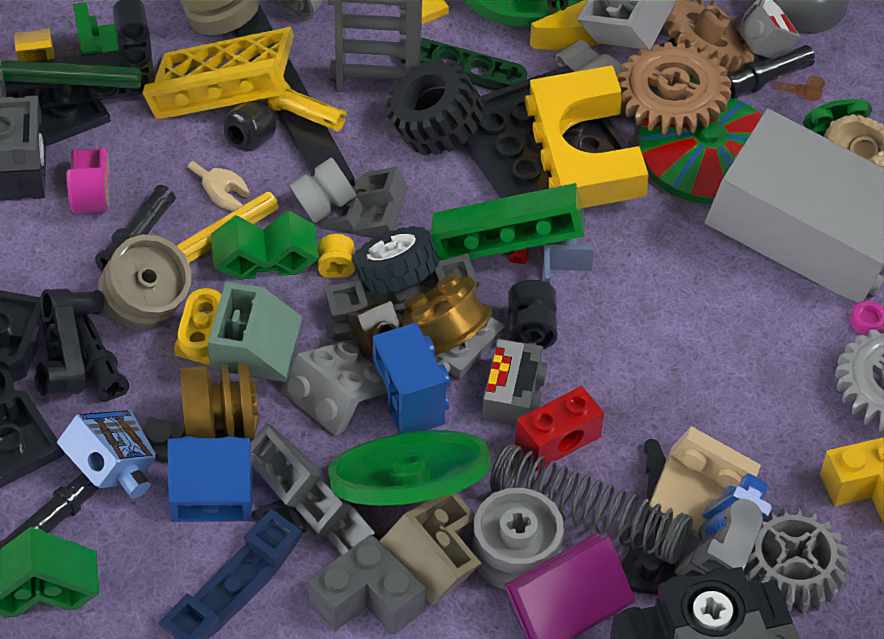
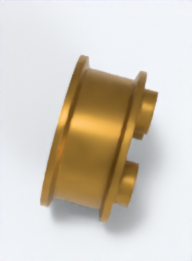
[401,274,492,355]

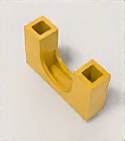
[525,65,648,208]

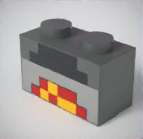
[482,339,548,426]

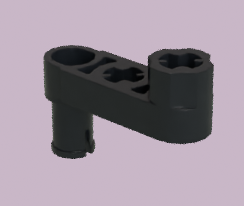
[34,288,104,396]

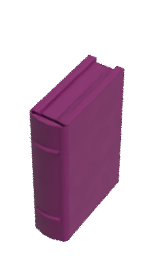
[505,533,636,639]

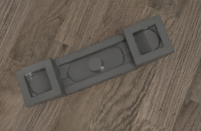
[324,254,479,323]

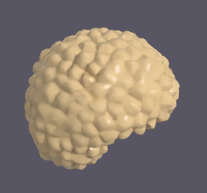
[823,115,884,168]

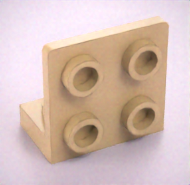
[649,426,761,537]

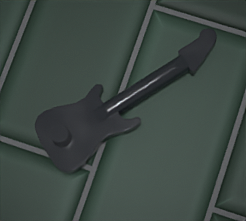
[621,439,677,595]

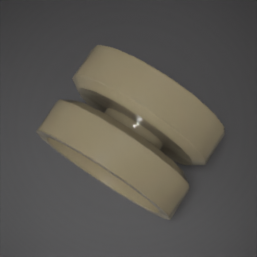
[180,0,259,36]
[98,234,191,330]

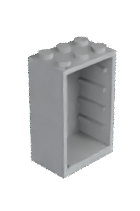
[704,108,884,303]

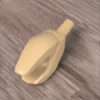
[188,161,250,212]

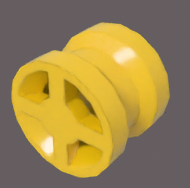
[318,234,355,278]

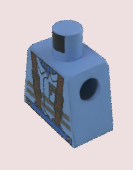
[57,410,155,499]

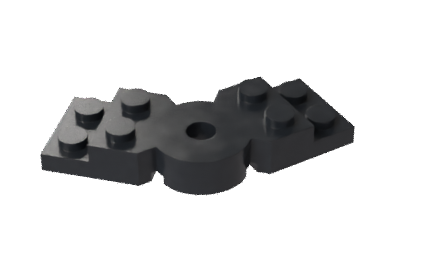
[0,290,64,488]

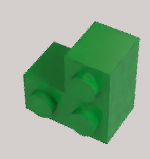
[0,527,99,618]

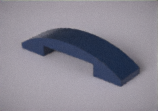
[159,509,302,639]

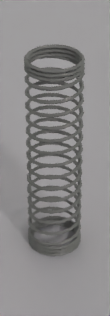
[490,443,693,565]

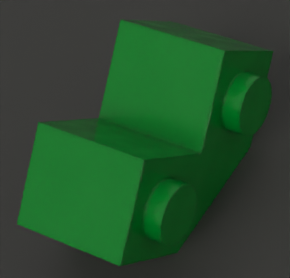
[211,210,319,280]

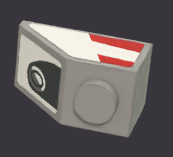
[738,0,801,58]

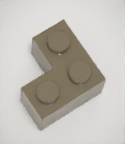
[379,493,481,605]

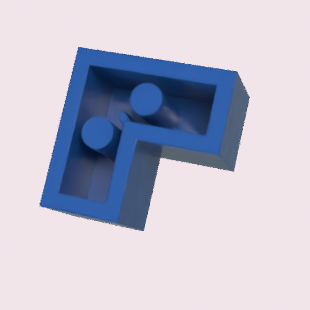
[373,322,450,434]

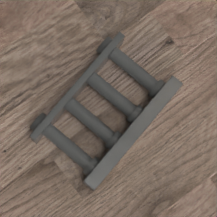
[328,0,423,92]

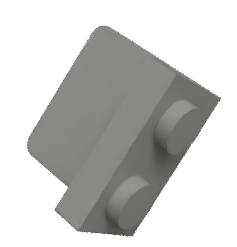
[281,342,387,436]

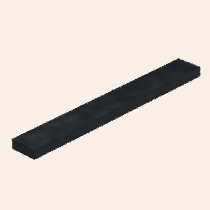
[234,4,355,186]

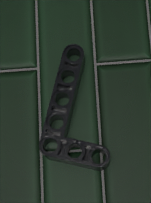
[4,0,155,109]

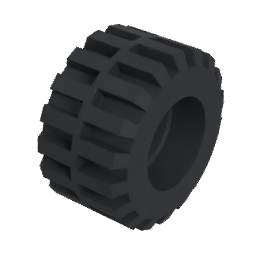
[386,59,484,156]

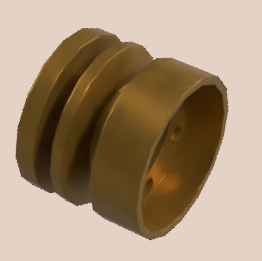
[180,362,259,443]

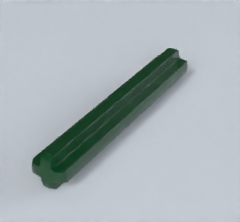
[0,60,142,89]

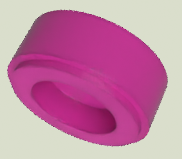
[850,301,884,336]

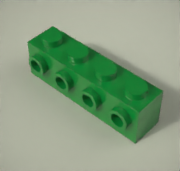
[430,183,585,261]

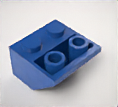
[168,436,253,522]

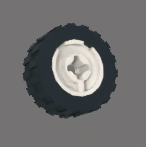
[352,226,440,294]

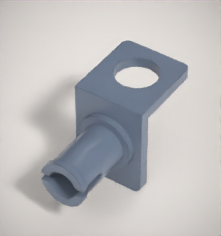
[542,238,594,284]

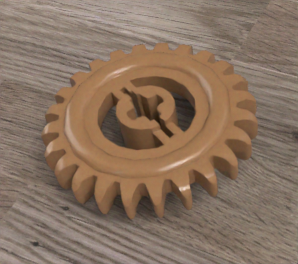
[663,0,756,72]
[617,42,731,135]

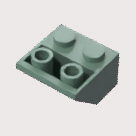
[208,281,302,382]

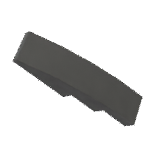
[250,423,383,555]

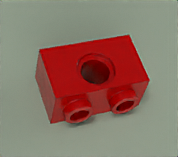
[515,386,604,471]

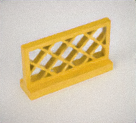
[142,27,294,119]

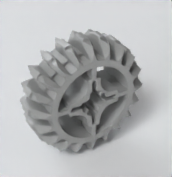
[744,507,849,614]

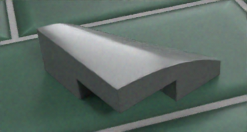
[319,166,408,238]

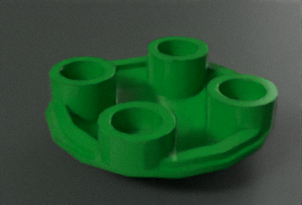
[803,98,873,136]

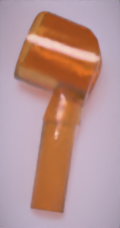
[774,76,825,101]

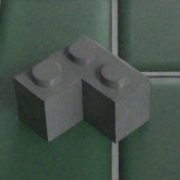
[308,534,426,634]

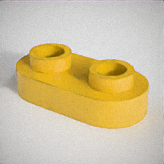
[178,288,222,358]

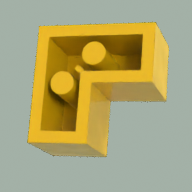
[820,437,884,524]

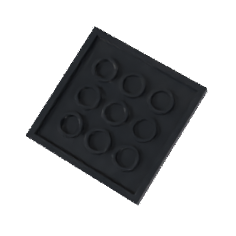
[463,65,630,198]

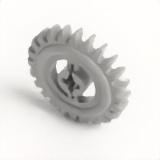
[835,327,884,432]

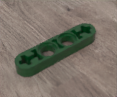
[401,38,527,91]

